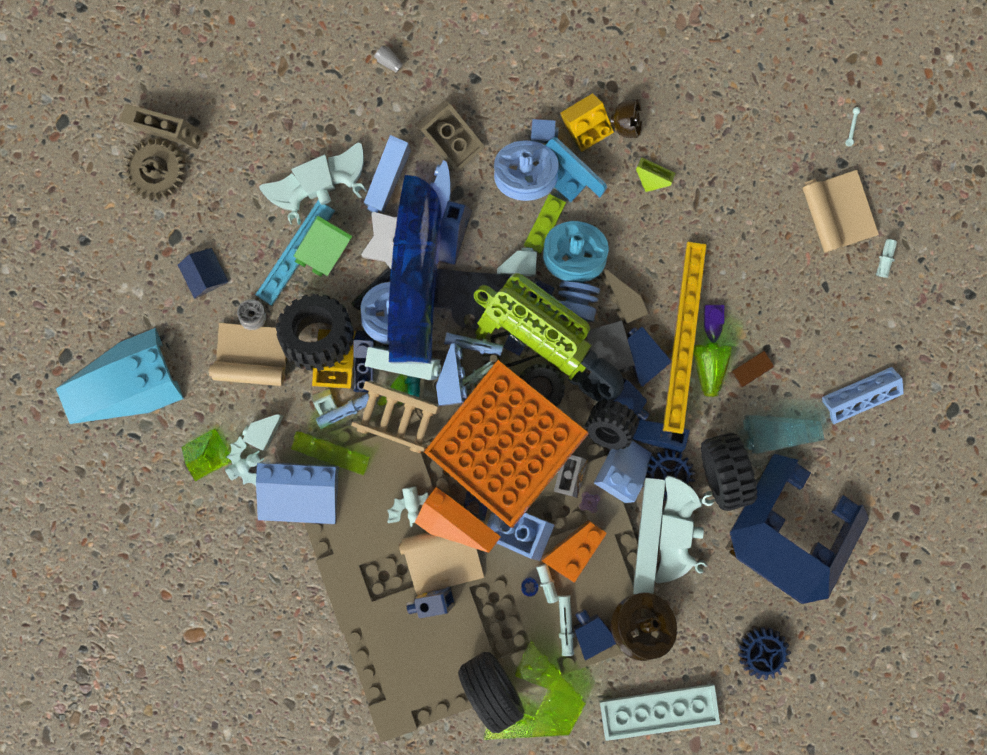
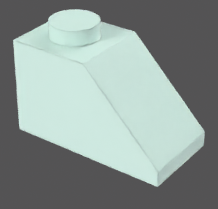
[497,248,537,277]
[242,414,284,451]

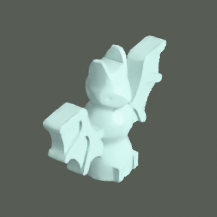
[225,436,265,486]
[387,486,429,527]

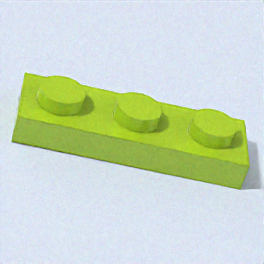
[524,194,566,254]

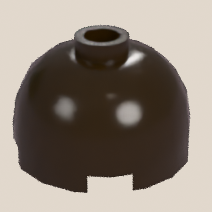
[611,99,642,138]

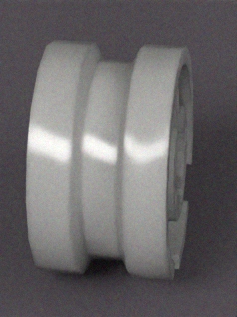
[237,299,266,330]

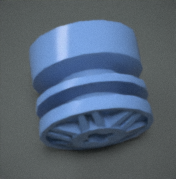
[555,281,600,322]

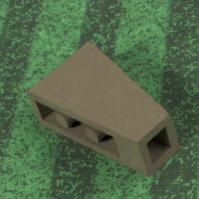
[120,104,203,149]

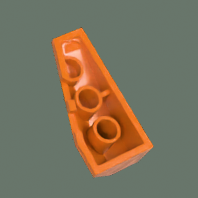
[415,487,501,553]

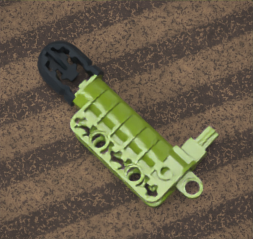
[474,273,624,402]

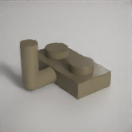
[463,339,497,377]

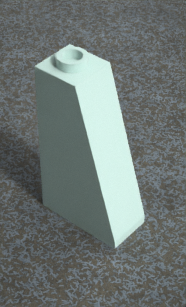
[365,346,441,380]

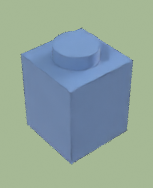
[531,119,559,144]

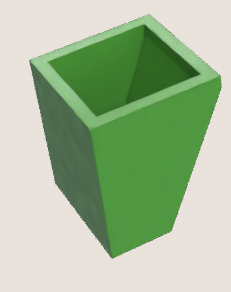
[293,216,352,277]

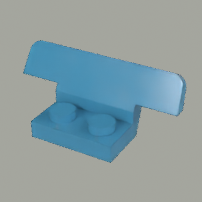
[546,137,607,203]

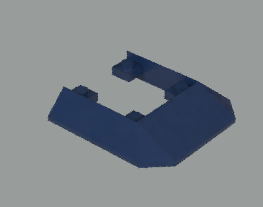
[730,454,869,604]

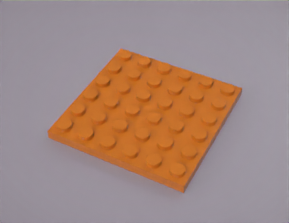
[424,360,589,528]

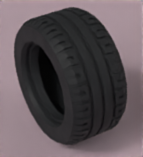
[458,652,525,733]

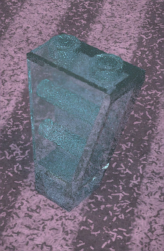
[743,415,825,454]

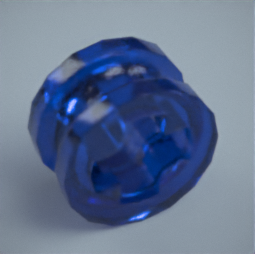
[521,578,538,597]

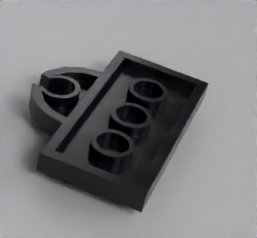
[432,269,511,330]

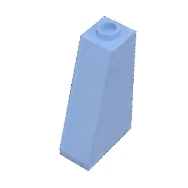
[364,135,411,213]

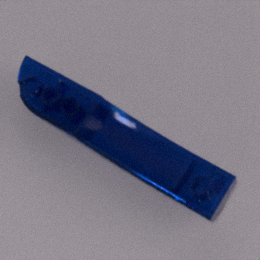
[387,175,442,364]

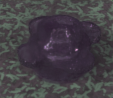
[579,492,600,513]

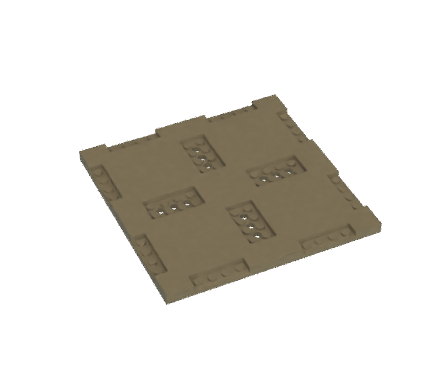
[277,356,658,743]

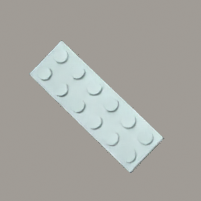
[599,684,720,741]

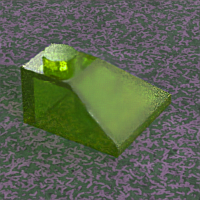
[181,428,232,482]

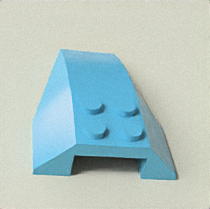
[56,328,184,424]

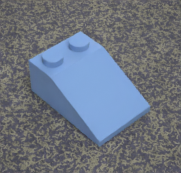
[594,441,651,503]
[487,512,554,561]

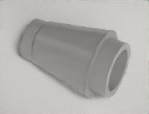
[374,45,403,73]

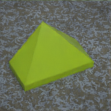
[636,157,676,192]

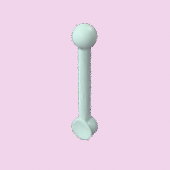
[845,107,860,147]

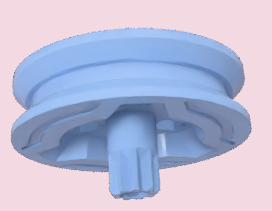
[494,140,558,201]
[361,282,426,345]

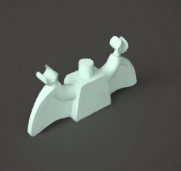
[259,143,367,225]
[655,476,715,583]

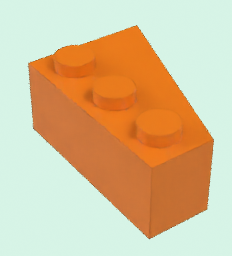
[541,520,607,582]

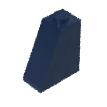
[627,327,671,387]

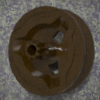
[611,593,677,661]

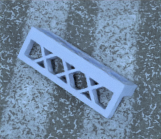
[822,367,904,424]

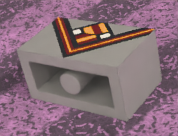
[554,455,587,498]

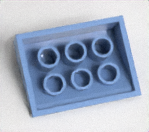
[256,462,339,524]

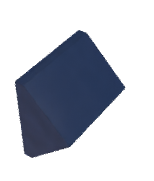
[178,248,229,299]

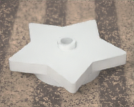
[361,208,434,280]

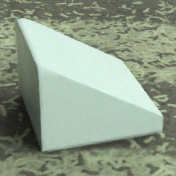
[312,389,338,416]

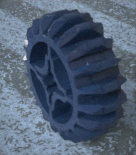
[644,450,695,501]
[738,627,791,680]

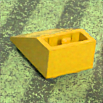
[312,329,356,389]

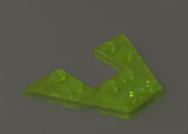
[483,640,586,740]

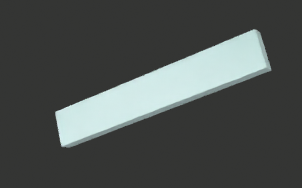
[633,477,665,594]

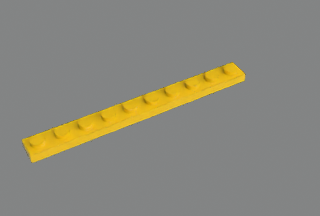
[663,242,706,434]

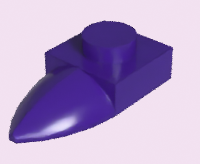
[704,305,724,344]

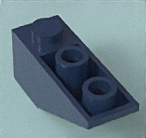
[437,201,472,265]
[354,330,376,393]
[633,420,690,453]

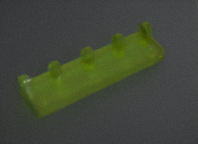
[291,431,371,476]

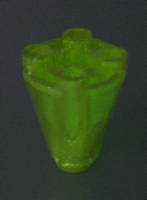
[693,342,732,397]

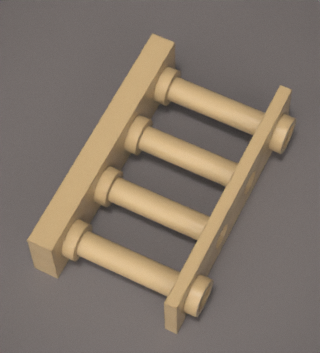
[351,381,442,453]

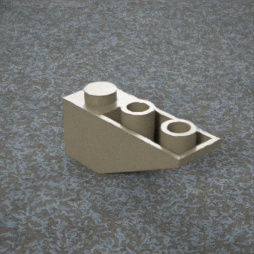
[601,269,648,324]

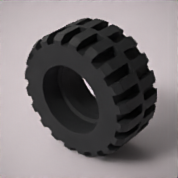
[276,294,354,371]
[701,432,757,511]

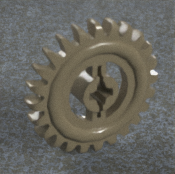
[122,138,186,201]

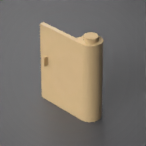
[803,170,879,253]
[209,323,286,386]
[399,532,484,595]

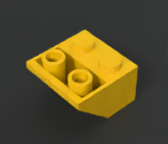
[560,93,614,152]

